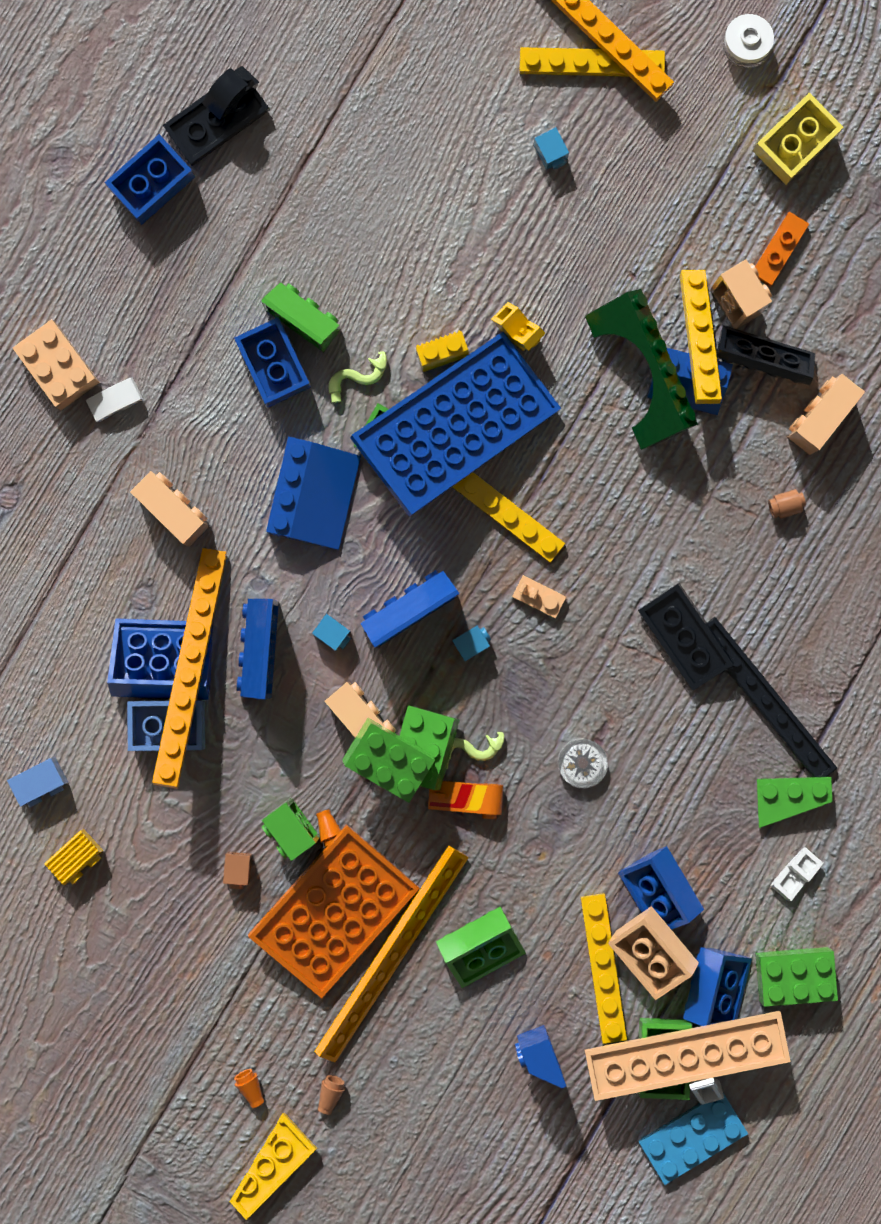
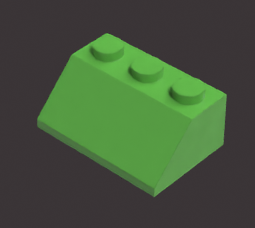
[261,282,341,353]
[436,906,526,988]

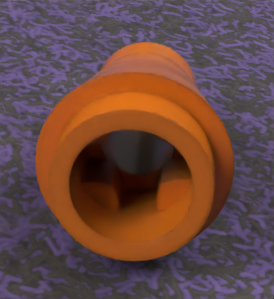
[316,809,341,848]
[234,1069,264,1108]

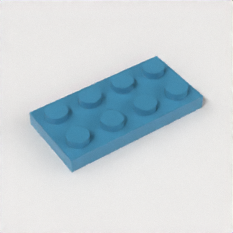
[638,1093,748,1185]

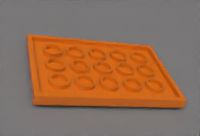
[248,824,420,998]

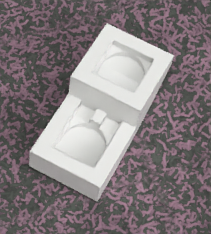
[86,377,143,422]
[770,847,823,902]

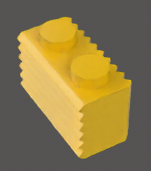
[416,330,469,372]
[44,829,104,885]

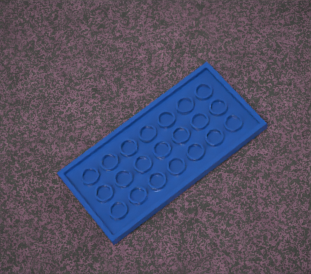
[350,332,561,517]

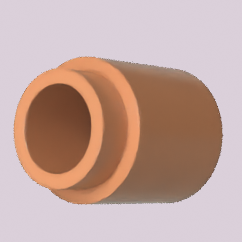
[768,489,806,519]

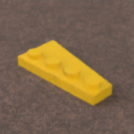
[230,1113,318,1220]

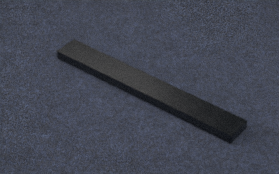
[707,616,837,777]

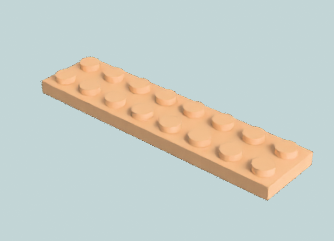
[584,1011,791,1101]

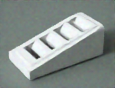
[689,1078,724,1105]

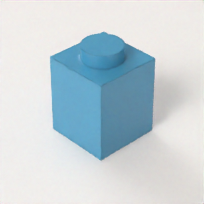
[533,127,569,170]
[312,614,351,651]
[452,625,491,661]

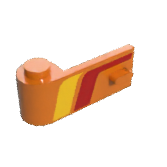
[428,781,504,819]

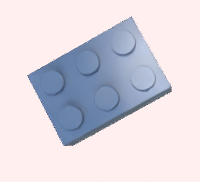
[127,700,205,751]

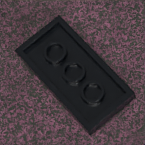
[163,89,270,166]
[716,325,815,386]
[638,583,734,691]

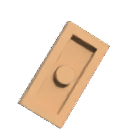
[512,575,566,618]

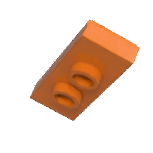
[755,211,809,287]

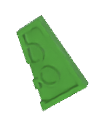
[757,777,832,828]

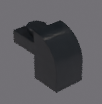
[202,66,259,120]

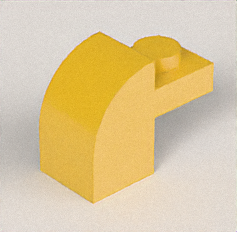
[491,302,546,351]

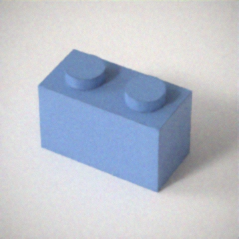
[7,757,69,808]

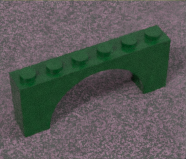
[585,289,698,450]

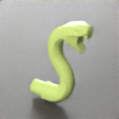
[328,351,387,403]
[446,732,504,769]

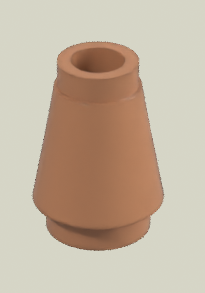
[318,1075,345,1115]

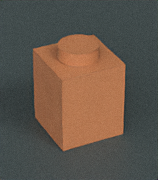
[223,852,252,889]

